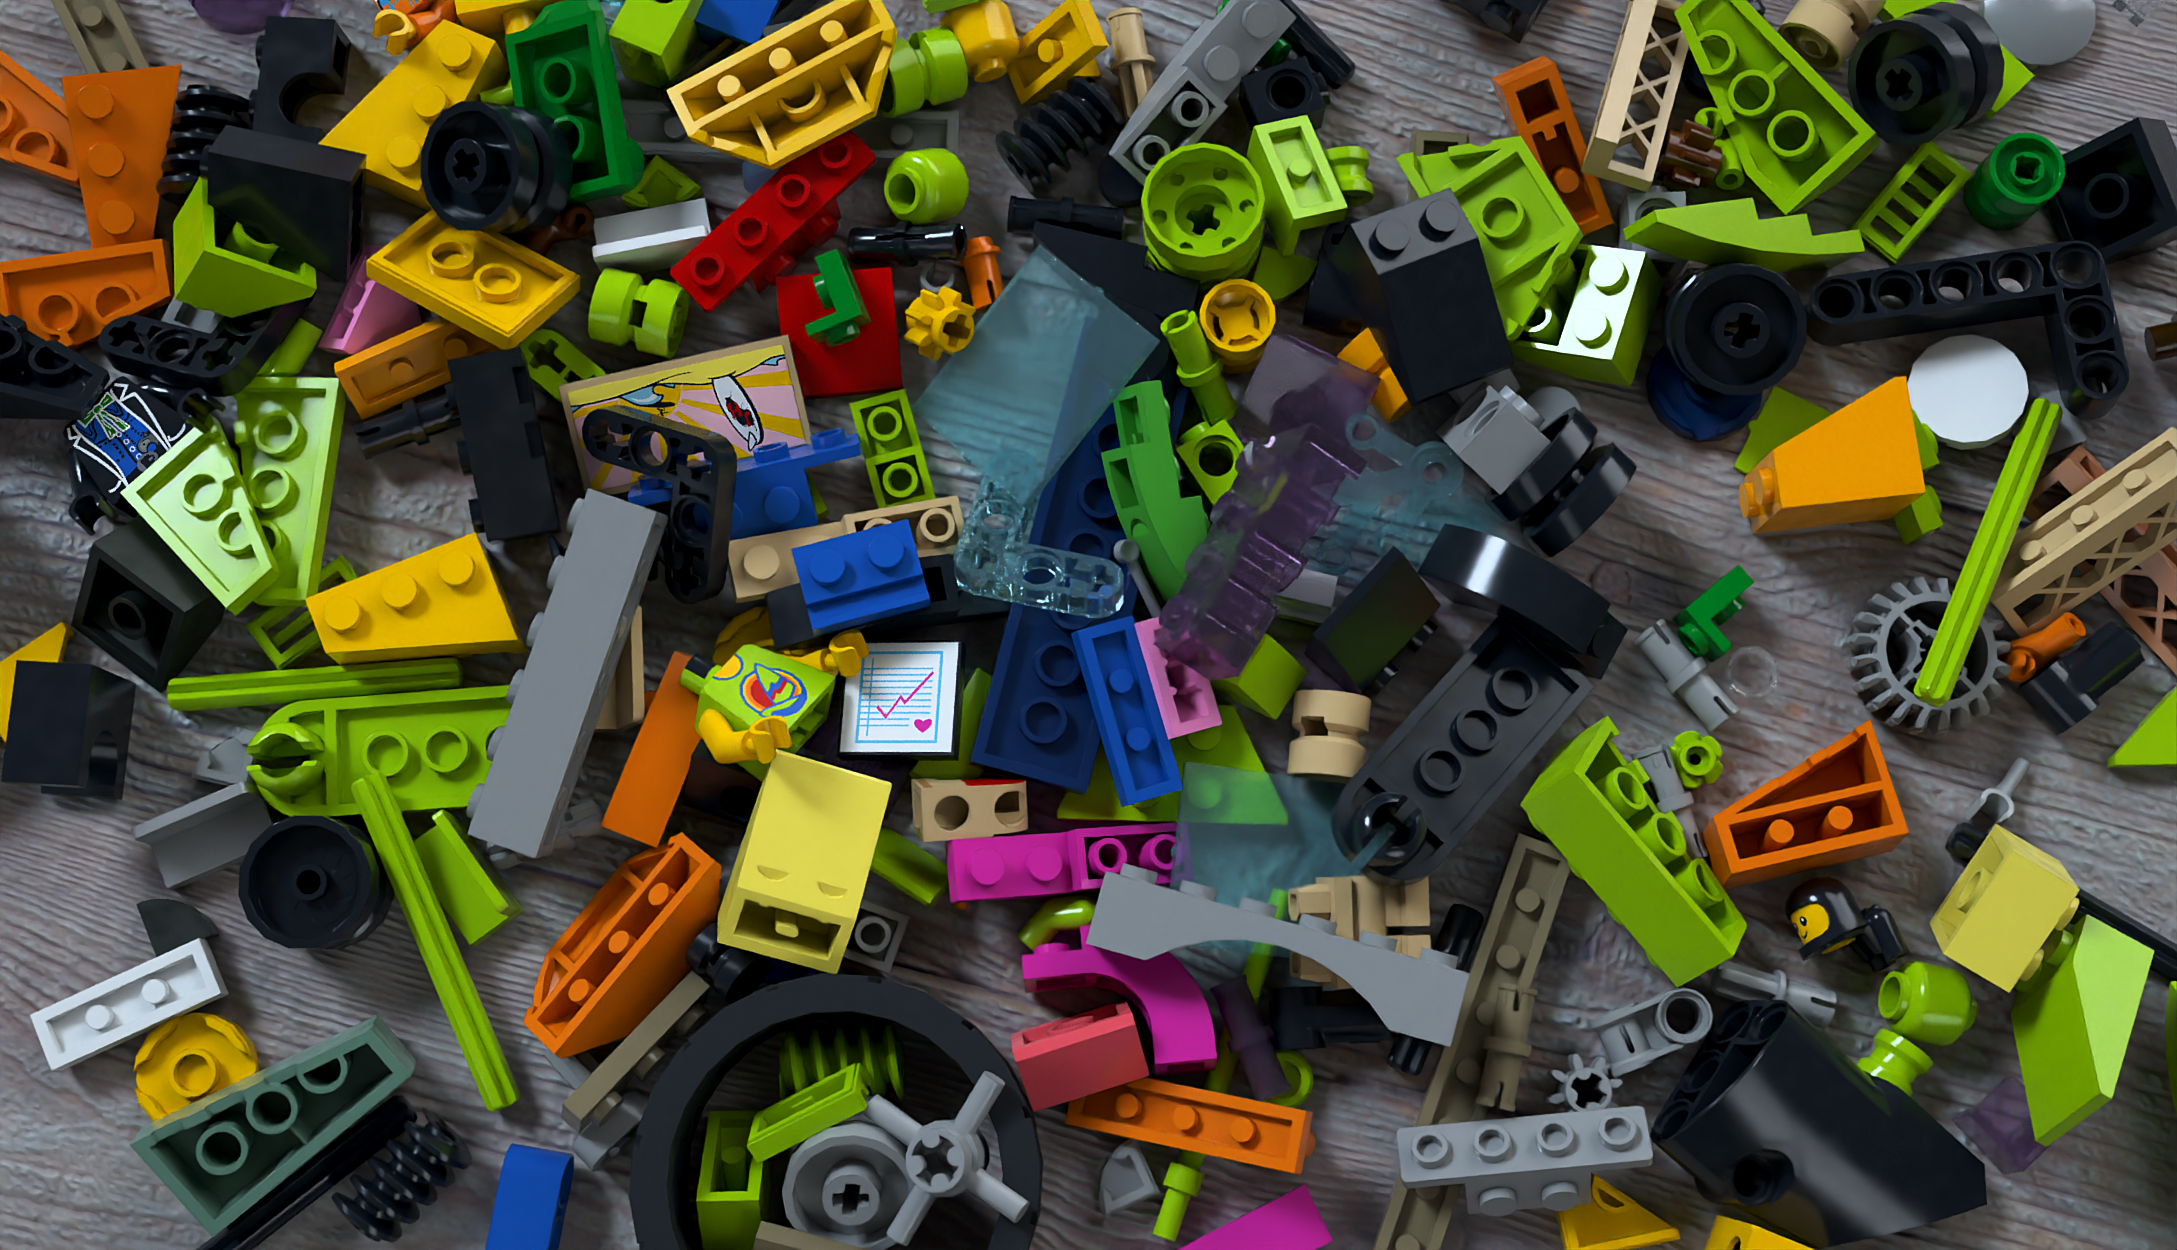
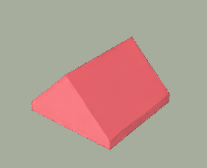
[1011,998,1150,1112]

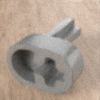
[543,1049,647,1172]

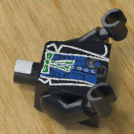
[63,376,226,536]

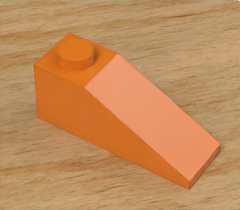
[1490,55,1614,235]

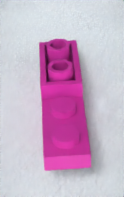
[945,822,1193,903]

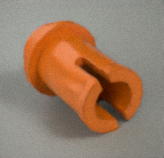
[956,236,1010,314]

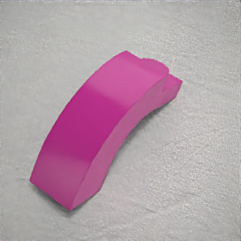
[1021,925,1217,1076]

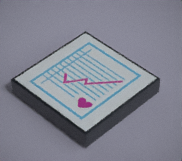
[837,640,967,761]

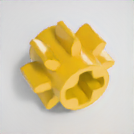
[904,286,976,361]

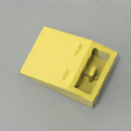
[717,749,892,974]

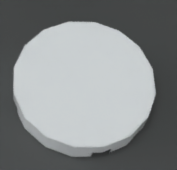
[1907,334,2029,450]

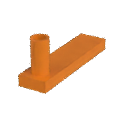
[1065,1077,1316,1175]

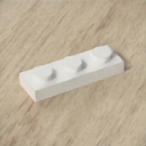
[30,938,229,1071]

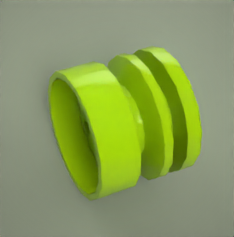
[1141,142,1265,295]

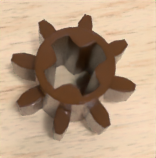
[1655,120,1722,197]

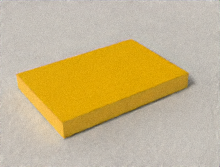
[366,209,581,350]

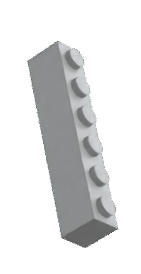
[466,488,669,858]

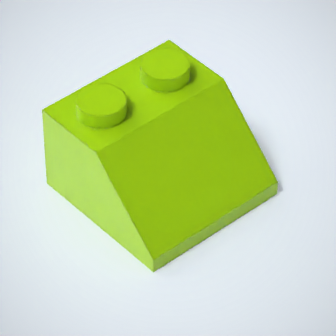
[173,177,317,318]

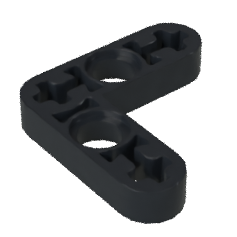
[98,291,316,397]
[582,405,737,604]

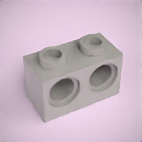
[1436,381,1551,495]

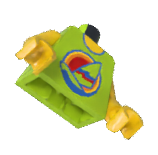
[680,629,870,782]

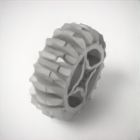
[1846,576,2012,736]

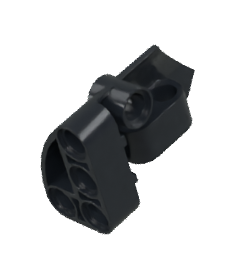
[1650,1000,1987,1248]

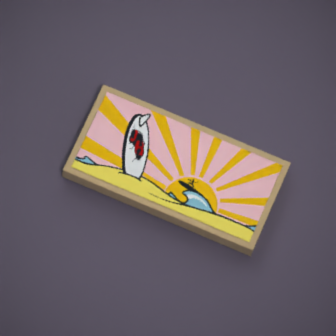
[558,334,812,495]

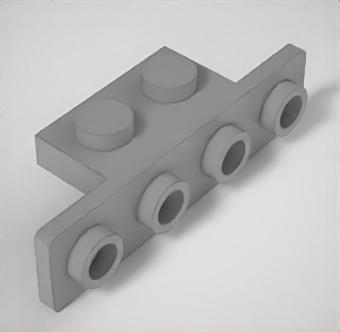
[1397,1106,1653,1217]

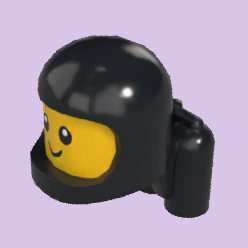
[1785,877,1910,973]

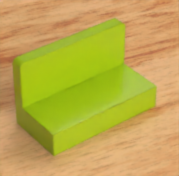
[1245,115,1348,257]
[414,809,524,947]

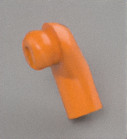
[1998,612,2086,683]

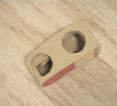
[911,776,1028,842]

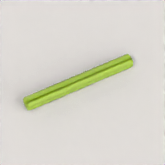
[167,657,464,711]

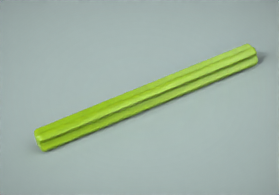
[1913,398,2063,707]
[351,772,521,1112]

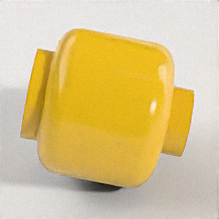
[939,0,1019,82]

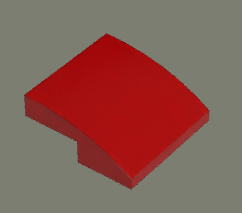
[776,267,903,400]

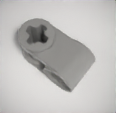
[1587,988,1713,1078]

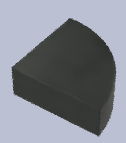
[136,899,220,957]

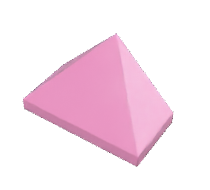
[318,245,423,355]
[1134,610,1222,740]

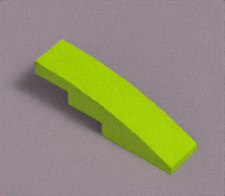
[1623,197,1865,272]

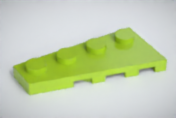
[231,377,347,607]

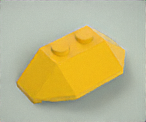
[666,0,898,170]

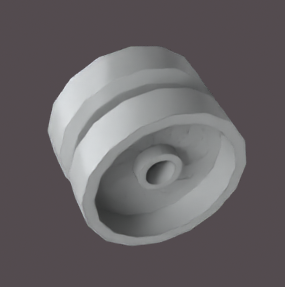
[782,1095,915,1250]

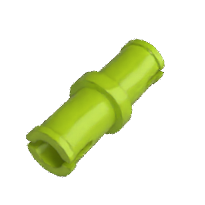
[1160,310,1238,425]

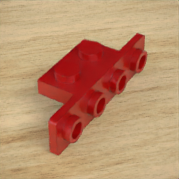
[670,130,876,313]

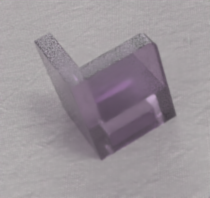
[1952,1076,2051,1175]

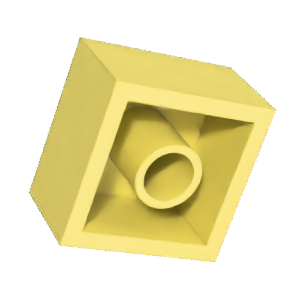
[1929,824,2080,993]

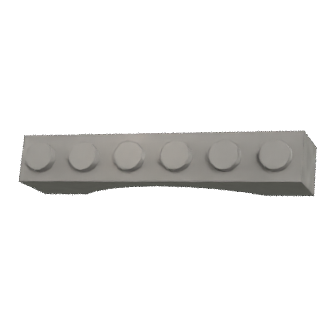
[1086,863,1470,1047]

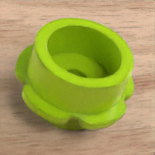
[1669,730,1723,789]

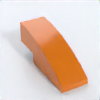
[600,649,701,848]

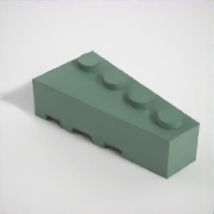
[130,1015,417,1237]

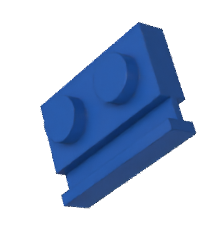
[791,519,931,637]

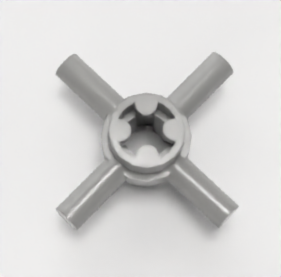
[864,1071,1030,1246]

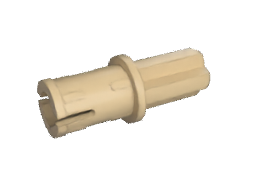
[1106,7,1155,121]

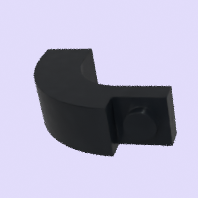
[1417,523,1628,680]

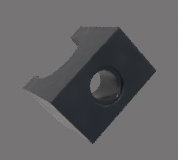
[1,660,136,800]

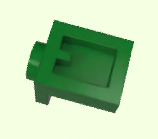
[805,248,871,347]
[1672,564,1754,662]

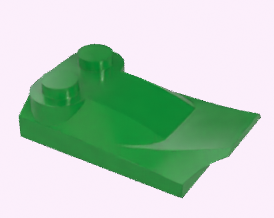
[504,0,645,203]

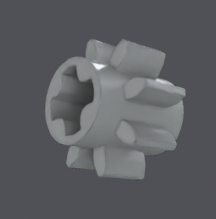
[1544,1053,1623,1113]

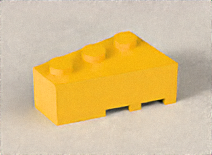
[318,19,509,211]
[305,532,529,665]

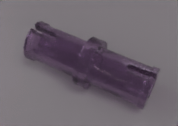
[1210,974,1292,1101]

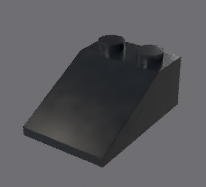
[1330,188,1514,407]

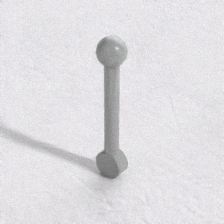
[1114,539,1164,618]

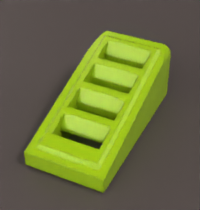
[1850,141,1972,265]

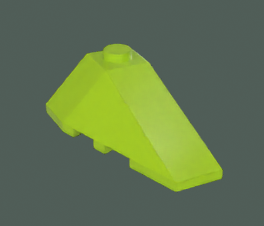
[1674,0,1881,216]

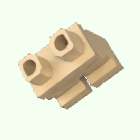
[1288,874,1431,989]

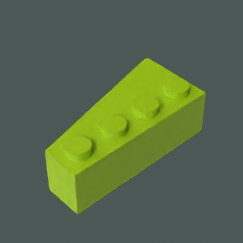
[1520,715,1748,988]

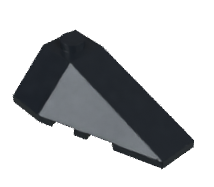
[0,314,110,420]

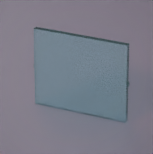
[911,244,1160,509]
[1170,762,1389,958]

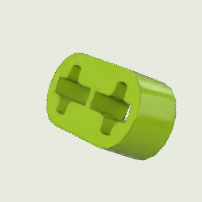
[519,329,607,407]

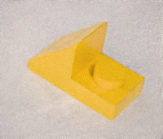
[1006,0,1109,105]

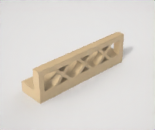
[1581,0,1689,192]
[1990,426,2177,638]

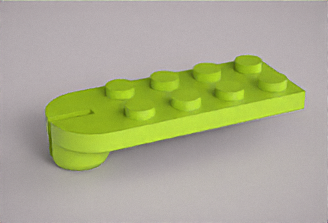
[245,685,512,819]

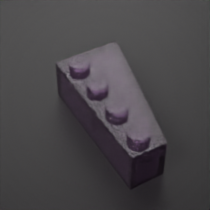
[1153,423,1368,681]

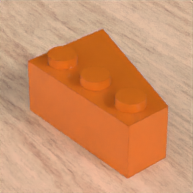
[1701,719,1909,890]

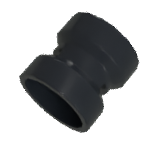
[685,920,772,1004]

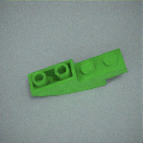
[1101,380,1221,618]

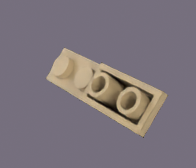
[727,495,971,604]

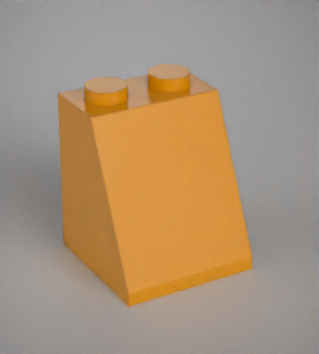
[1739,376,1926,534]

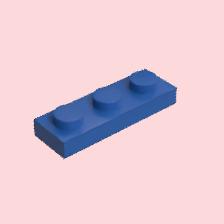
[1071,615,1184,807]

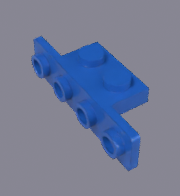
[628,428,862,552]

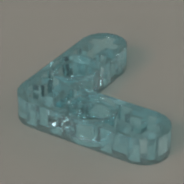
[954,450,1124,618]

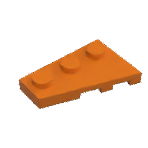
[0,50,81,188]
[61,64,182,249]
[0,238,175,350]

